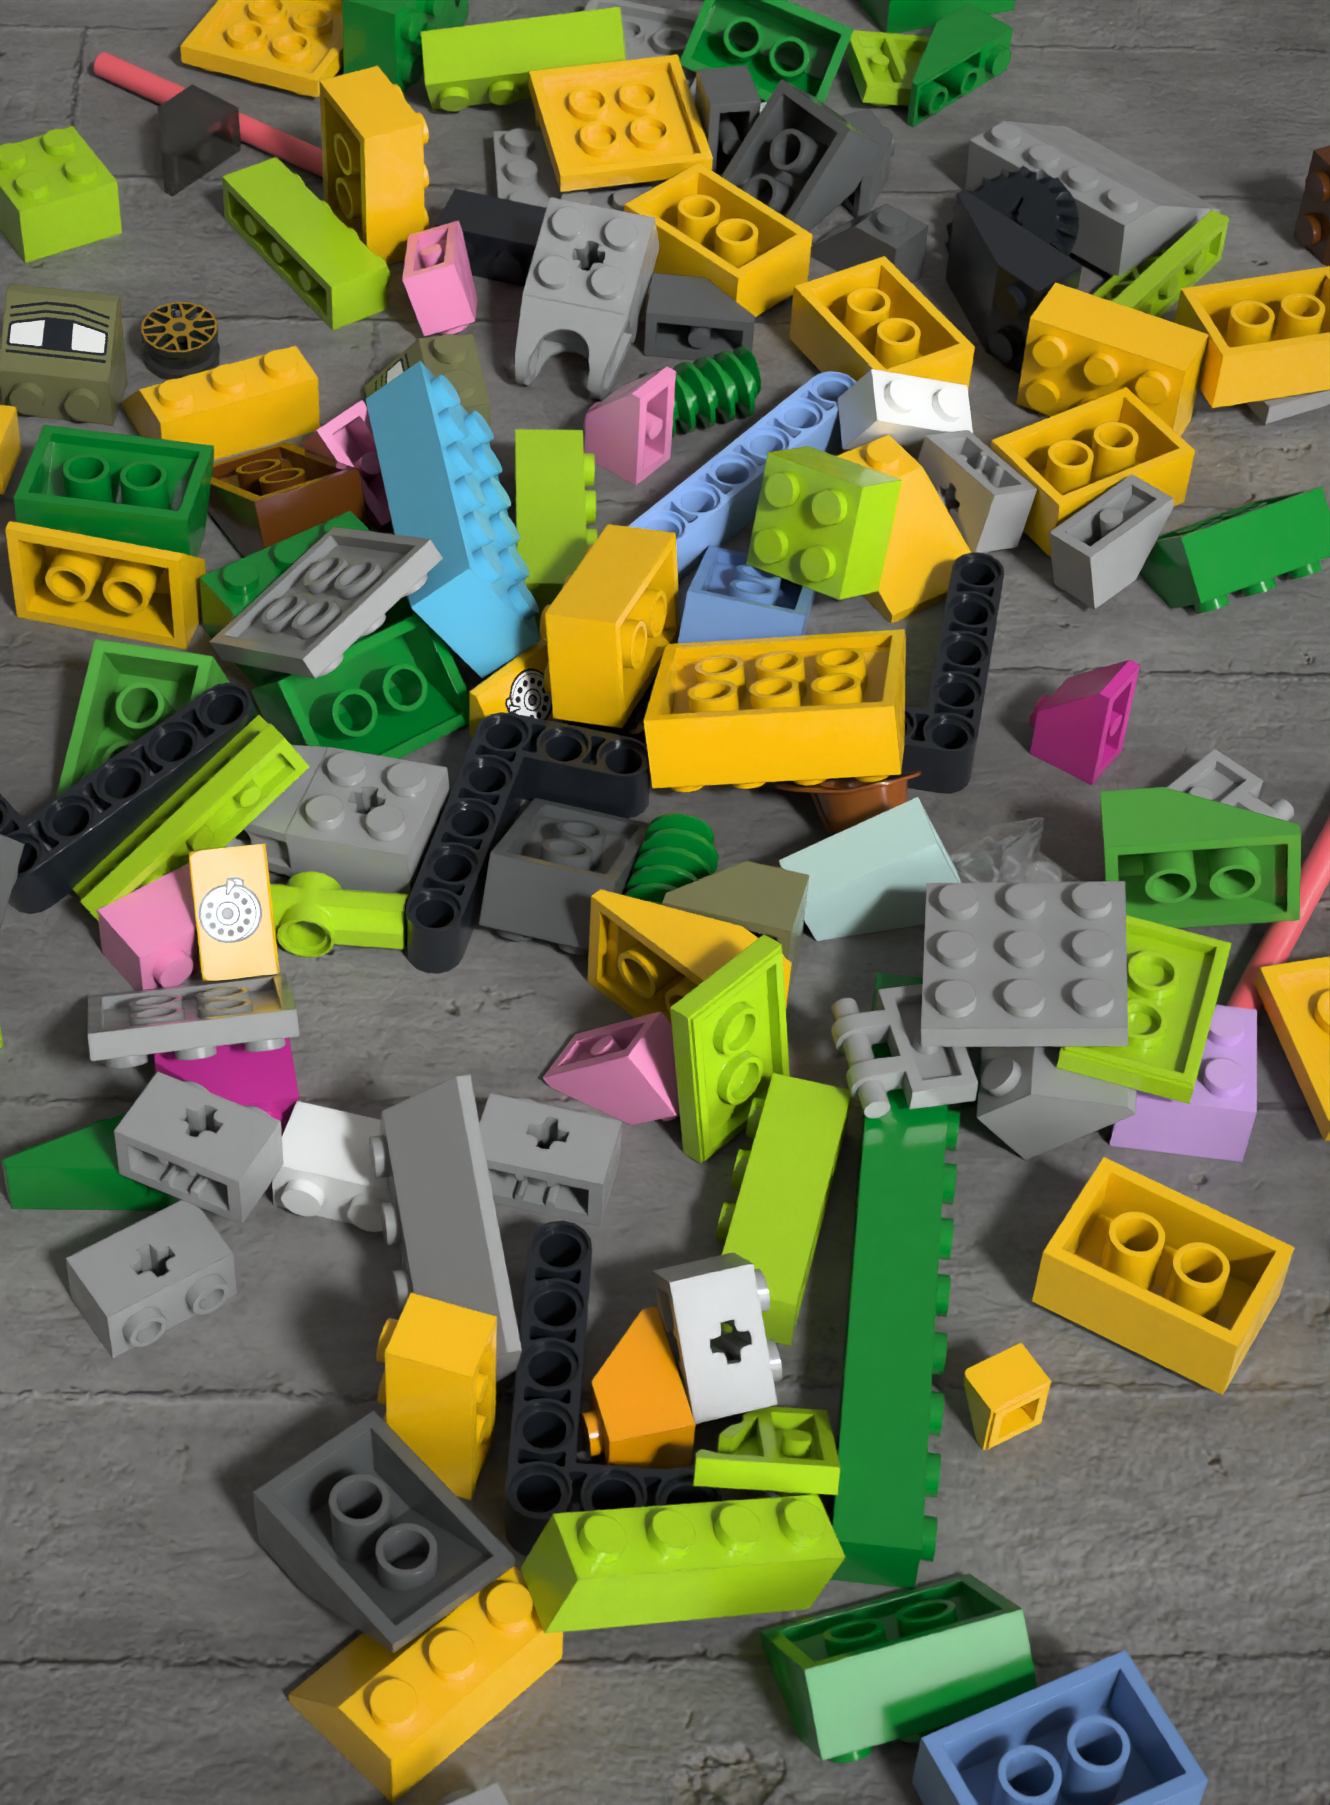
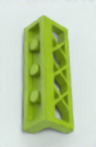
[1093,209,1229,318]
[73,715,310,921]

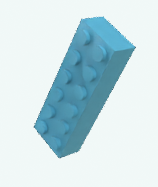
[366,361,541,679]

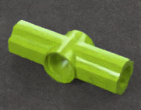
[270,871,409,958]

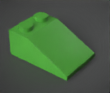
[56,639,229,798]
[1100,787,1301,928]

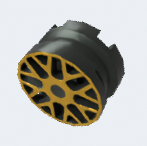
[141,302,220,380]

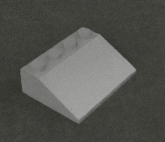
[965,121,1220,277]

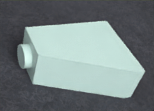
[779,797,962,941]

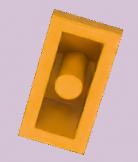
[580,1306,695,1469]

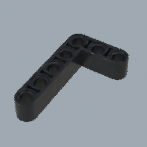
[901,552,1004,794]
[0,683,258,914]
[406,712,650,974]
[505,1221,722,1556]

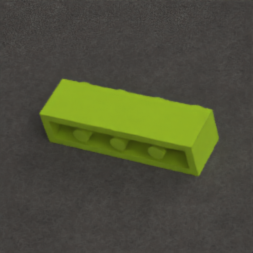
[421,6,628,111]
[222,157,391,330]
[514,429,598,626]
[708,1073,851,1346]
[521,1494,845,1634]

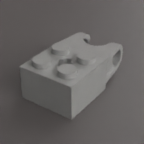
[515,197,659,400]
[224,745,450,896]

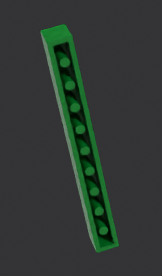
[830,972,960,1589]

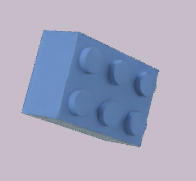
[911,1650,1208,1805]

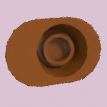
[775,771,921,836]

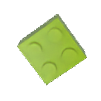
[0,126,122,263]
[746,446,902,600]

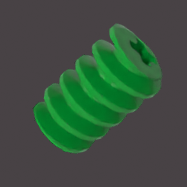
[638,346,761,438]
[625,813,719,905]

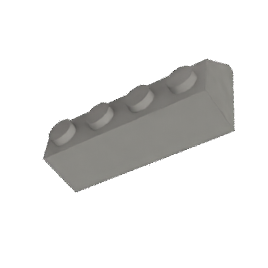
[369,1074,522,1391]

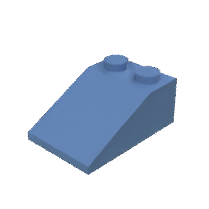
[678,546,816,643]

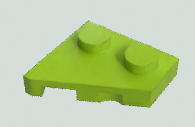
[844,30,931,107]
[693,1406,840,1497]

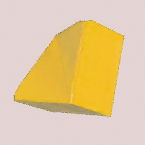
[964,1343,1051,1450]

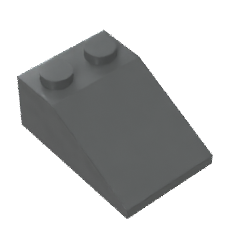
[721,79,882,232]
[479,798,650,955]
[252,1410,515,1653]

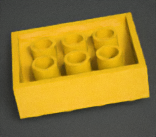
[644,629,906,792]

